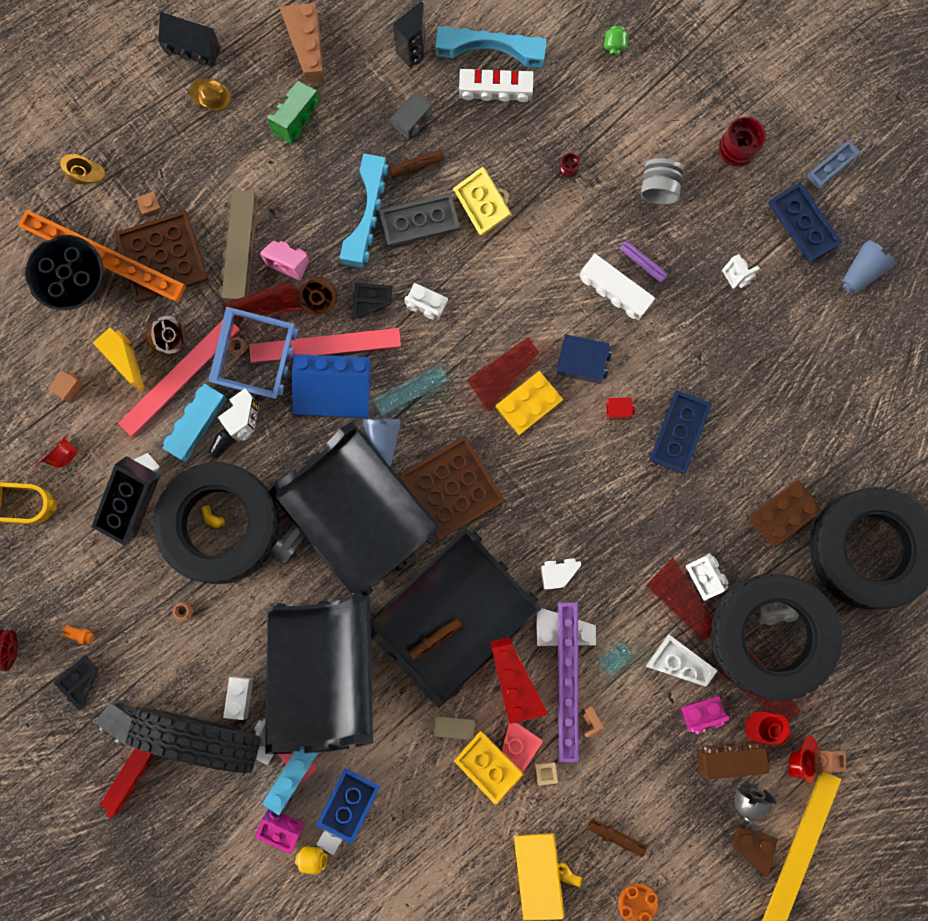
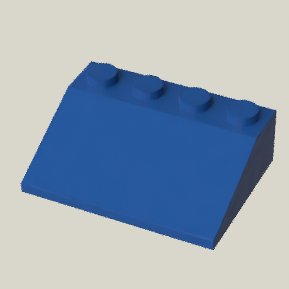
[292,354,372,418]

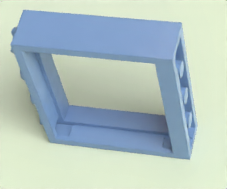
[208,307,298,399]

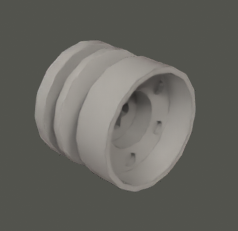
[640,158,684,204]

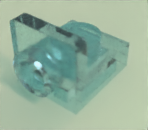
[598,641,632,675]

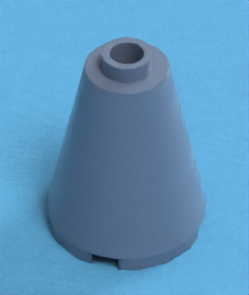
[842,240,896,294]
[362,419,401,466]

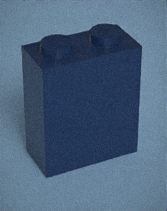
[556,334,612,384]

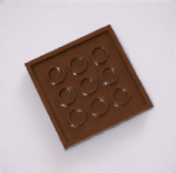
[115,210,208,303]
[400,436,505,541]

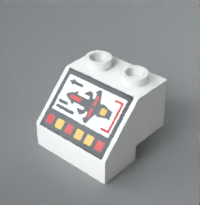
[218,388,259,442]

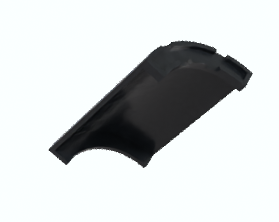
[269,422,441,596]
[371,528,541,708]
[265,592,373,754]

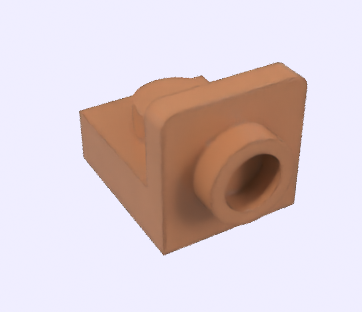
[583,705,604,738]
[814,750,846,772]

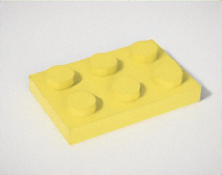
[453,167,512,236]

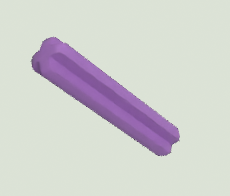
[620,241,667,282]

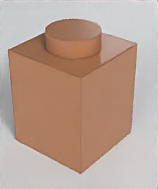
[48,370,83,403]

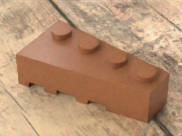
[279,3,325,83]

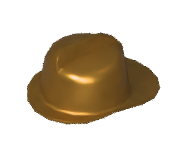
[189,78,231,111]
[60,154,105,185]

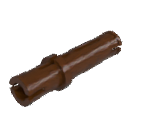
[389,149,444,178]
[408,617,463,662]
[587,818,647,858]

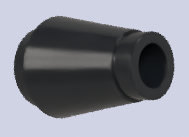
[208,430,234,459]

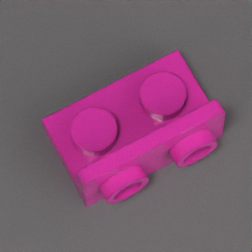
[681,695,729,734]
[255,809,305,854]

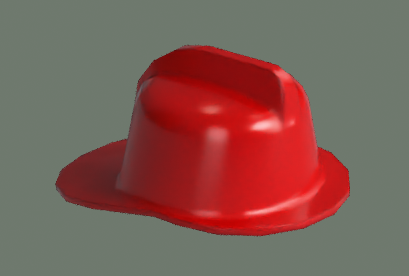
[34,434,78,468]
[745,712,792,746]
[788,736,818,784]

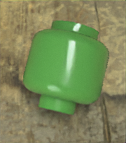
[604,26,629,56]

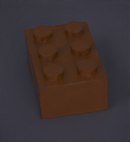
[747,480,823,547]
[697,741,769,780]

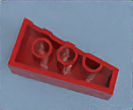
[490,637,548,724]

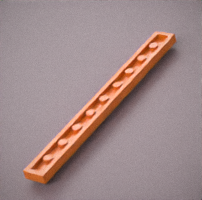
[18,209,186,303]

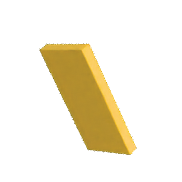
[514,833,564,920]

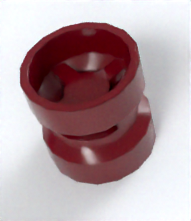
[560,153,580,178]

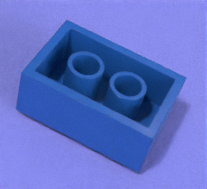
[316,768,381,845]

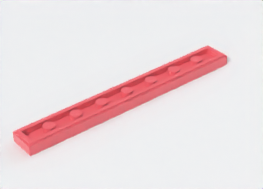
[118,320,240,437]
[249,328,401,364]

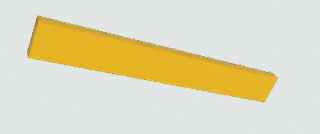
[762,771,842,921]

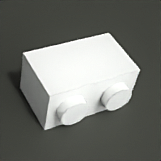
[223,676,253,720]

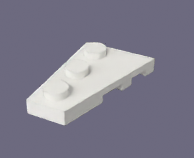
[536,608,596,646]
[645,635,717,687]

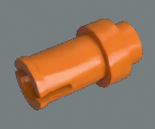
[62,625,94,645]

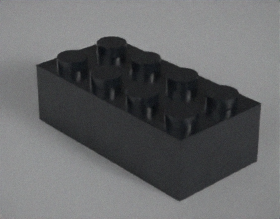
[91,456,161,546]

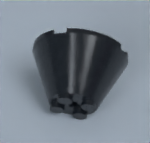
[25,235,104,311]

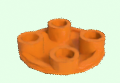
[618,883,658,921]

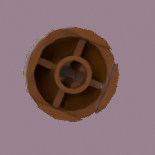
[298,276,337,315]
[146,316,186,354]

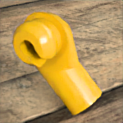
[200,505,225,529]
[558,863,582,888]

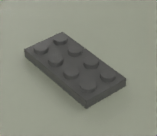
[379,193,460,247]

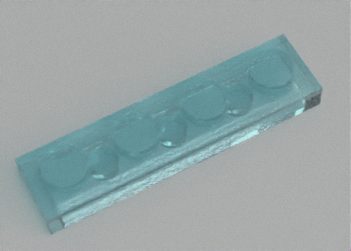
[373,364,449,417]

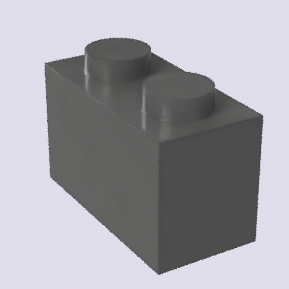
[391,92,433,139]

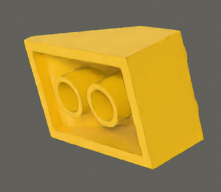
[93,327,145,392]

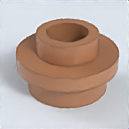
[228,337,247,356]
[172,602,193,621]

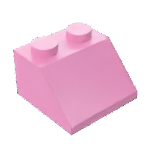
[260,241,310,281]

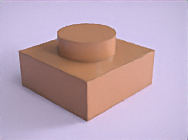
[136,191,161,217]

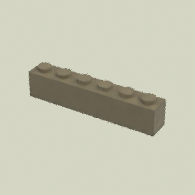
[219,190,258,305]

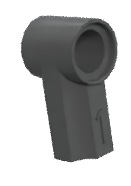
[271,524,305,564]

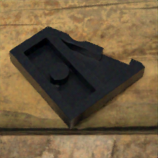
[352,283,393,320]
[53,655,99,710]

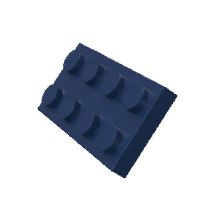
[768,182,842,263]
[649,390,712,475]

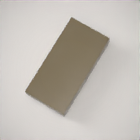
[434,716,475,740]

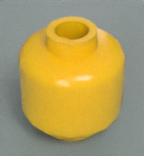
[295,846,327,875]

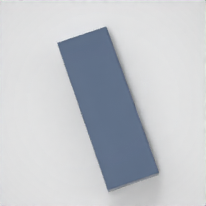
[807,140,861,189]

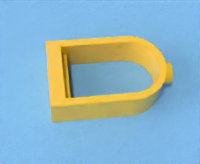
[0,482,57,525]

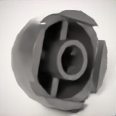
[734,783,777,822]

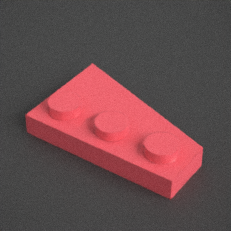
[502,722,543,793]

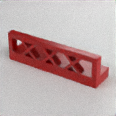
[99,748,155,819]

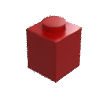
[606,397,635,420]

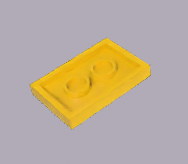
[495,371,563,436]
[454,731,524,805]

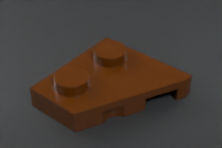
[732,826,778,877]

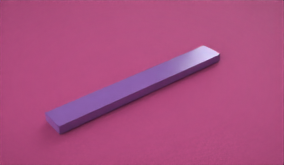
[558,602,579,763]

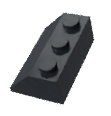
[393,1,426,68]
[158,12,221,67]

